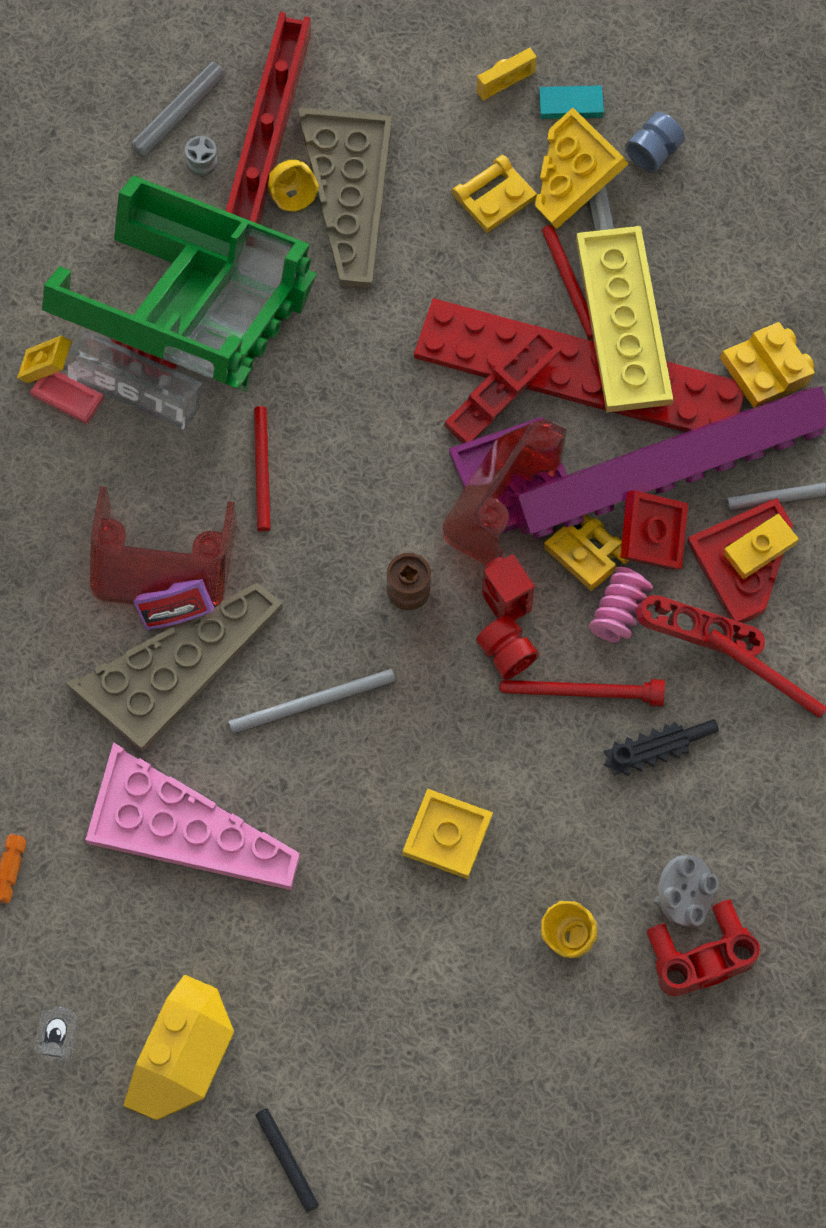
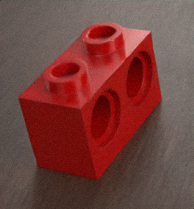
[481,554,535,620]

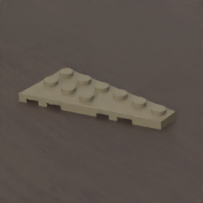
[66,582,283,753]

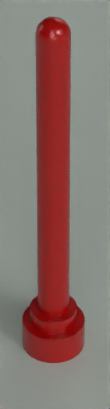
[499,679,665,707]

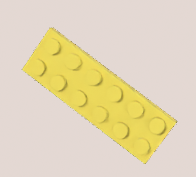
[576,226,673,412]

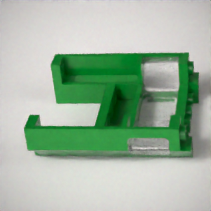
[42,175,317,393]

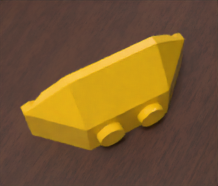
[123,975,234,1121]

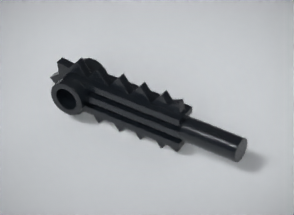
[604,719,719,776]

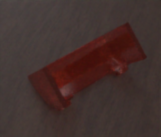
[89,486,237,608]

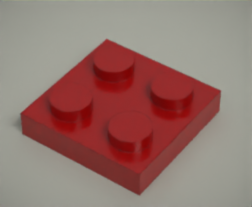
[620,490,688,570]

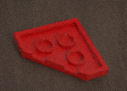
[687,498,793,623]

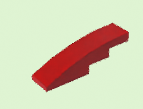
[443,325,562,444]

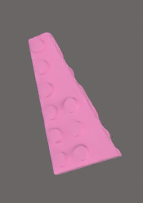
[85,742,300,890]

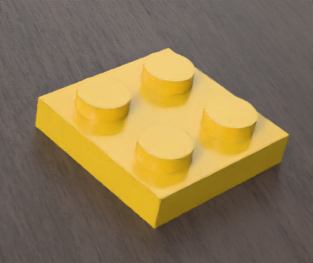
[402,789,493,879]

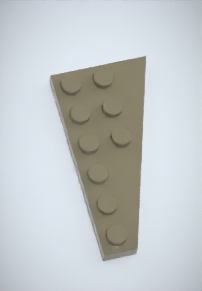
[298,107,392,289]

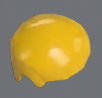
[267,160,319,212]
[541,901,597,959]

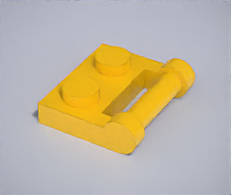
[451,155,537,233]

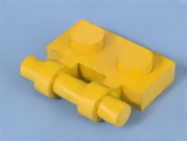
[544,514,630,591]

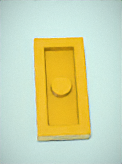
[476,48,537,100]
[17,335,72,383]
[723,513,799,579]

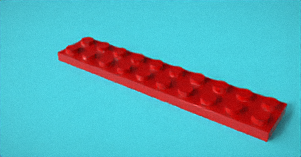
[414,298,744,432]

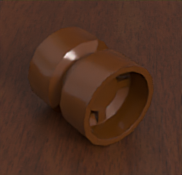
[387,553,431,610]

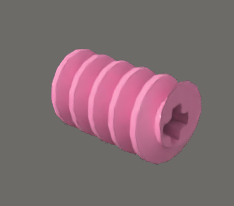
[589,567,653,643]

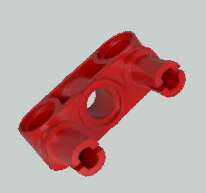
[646,899,760,997]

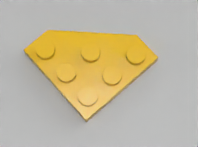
[535,108,628,229]

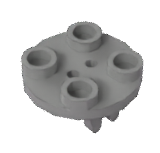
[653,855,719,926]

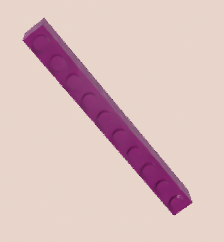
[509,386,826,538]

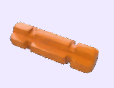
[0,834,26,903]

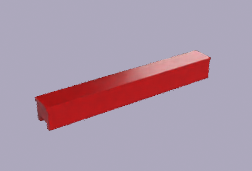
[226,12,311,245]

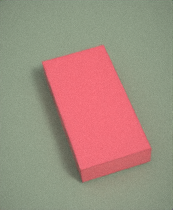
[30,372,104,424]

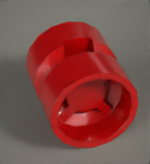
[476,615,539,680]

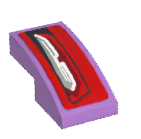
[133,579,214,630]

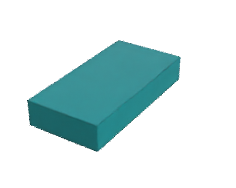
[539,85,604,119]

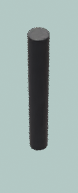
[255,1108,319,1213]

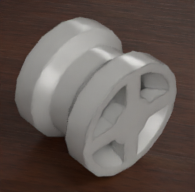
[185,136,218,175]

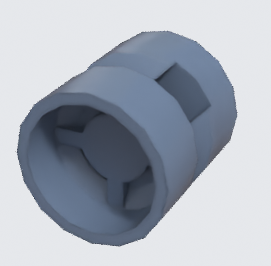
[625,112,685,173]

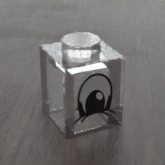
[33,1006,81,1065]

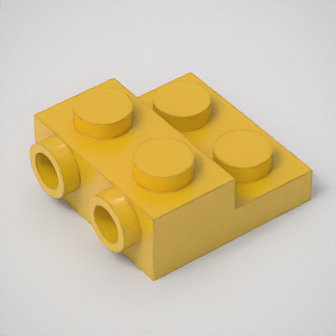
[719,322,815,408]

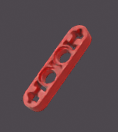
[636,595,765,657]

